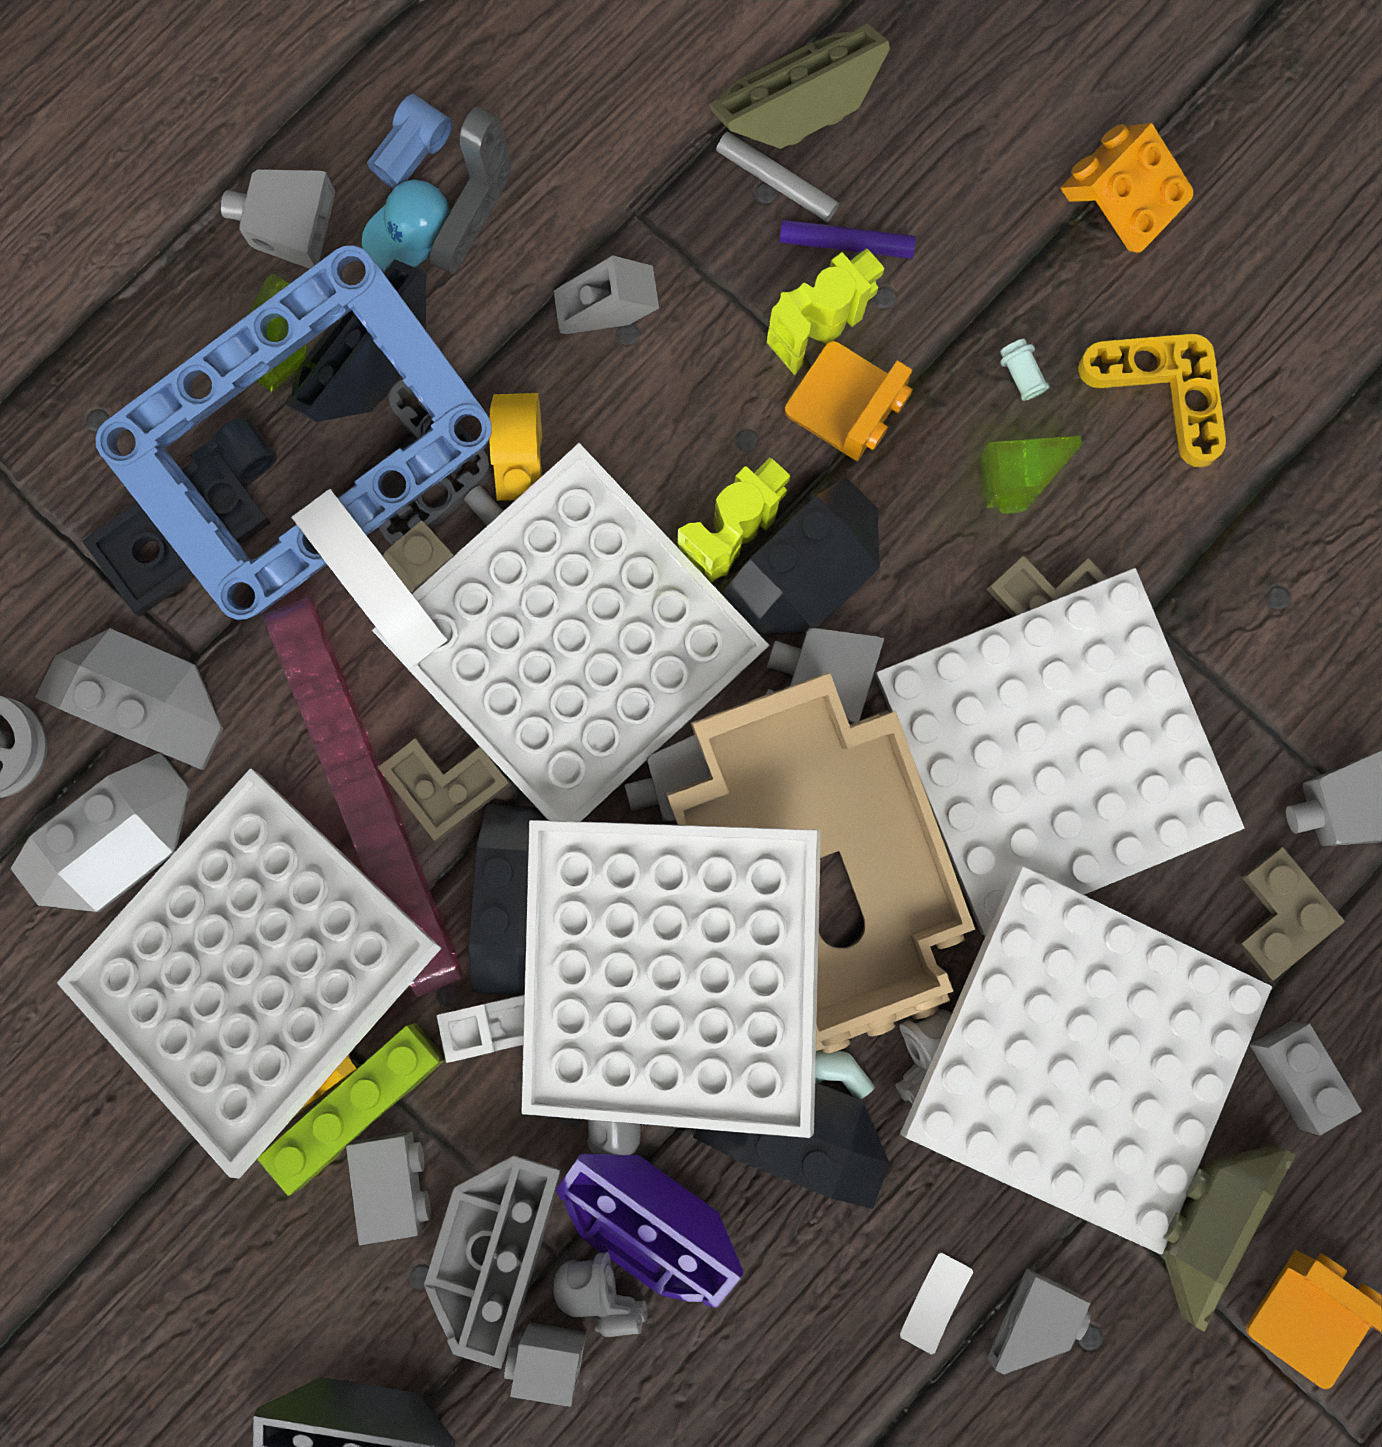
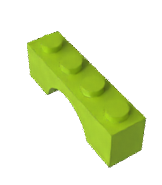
[257,1023,446,1196]

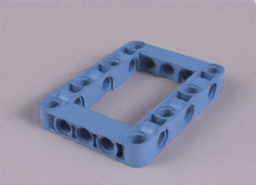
[96,246,492,620]

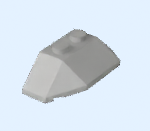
[35,628,224,770]
[11,753,191,912]
[424,1155,561,1369]

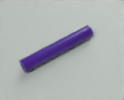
[780,219,916,259]

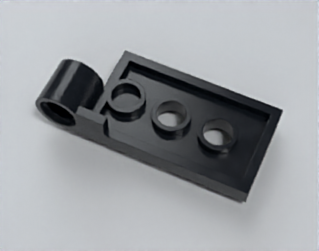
[82,417,277,617]

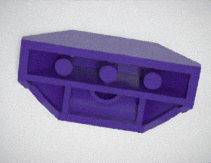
[555,1154,744,1308]

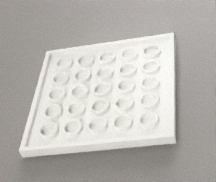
[372,443,769,822]
[874,568,1245,935]
[57,768,441,1179]
[522,820,821,1138]
[900,866,1272,1255]

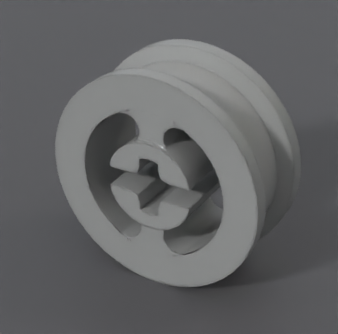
[0,696,48,798]

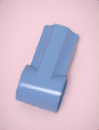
[367,94,453,188]

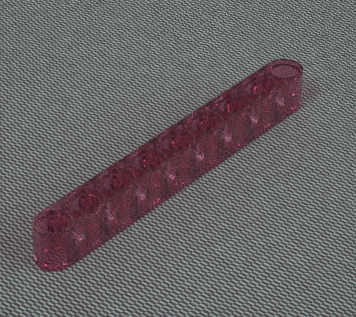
[264,597,463,997]

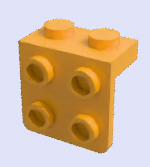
[1060,123,1193,252]
[785,341,913,462]
[1246,1250,1382,1389]

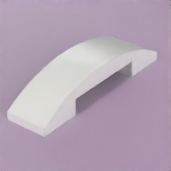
[292,489,447,669]
[437,995,525,1063]

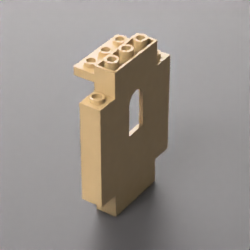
[666,673,975,1053]

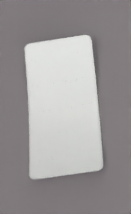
[900,1253,973,1354]

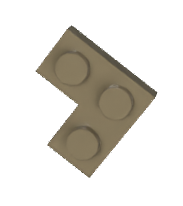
[986,555,1108,617]
[378,739,511,842]
[1236,847,1345,981]

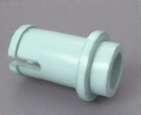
[1000,339,1050,401]

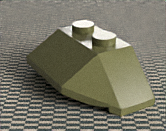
[710,23,890,149]
[1163,1145,1296,1332]

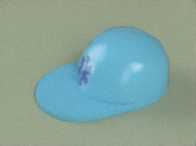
[362,180,451,272]

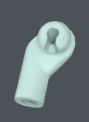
[815,1050,875,1100]

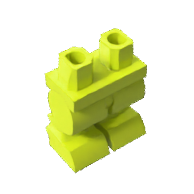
[767,248,884,375]
[678,457,790,583]

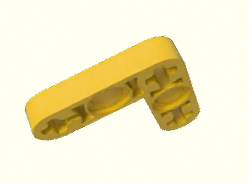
[1078,334,1226,468]

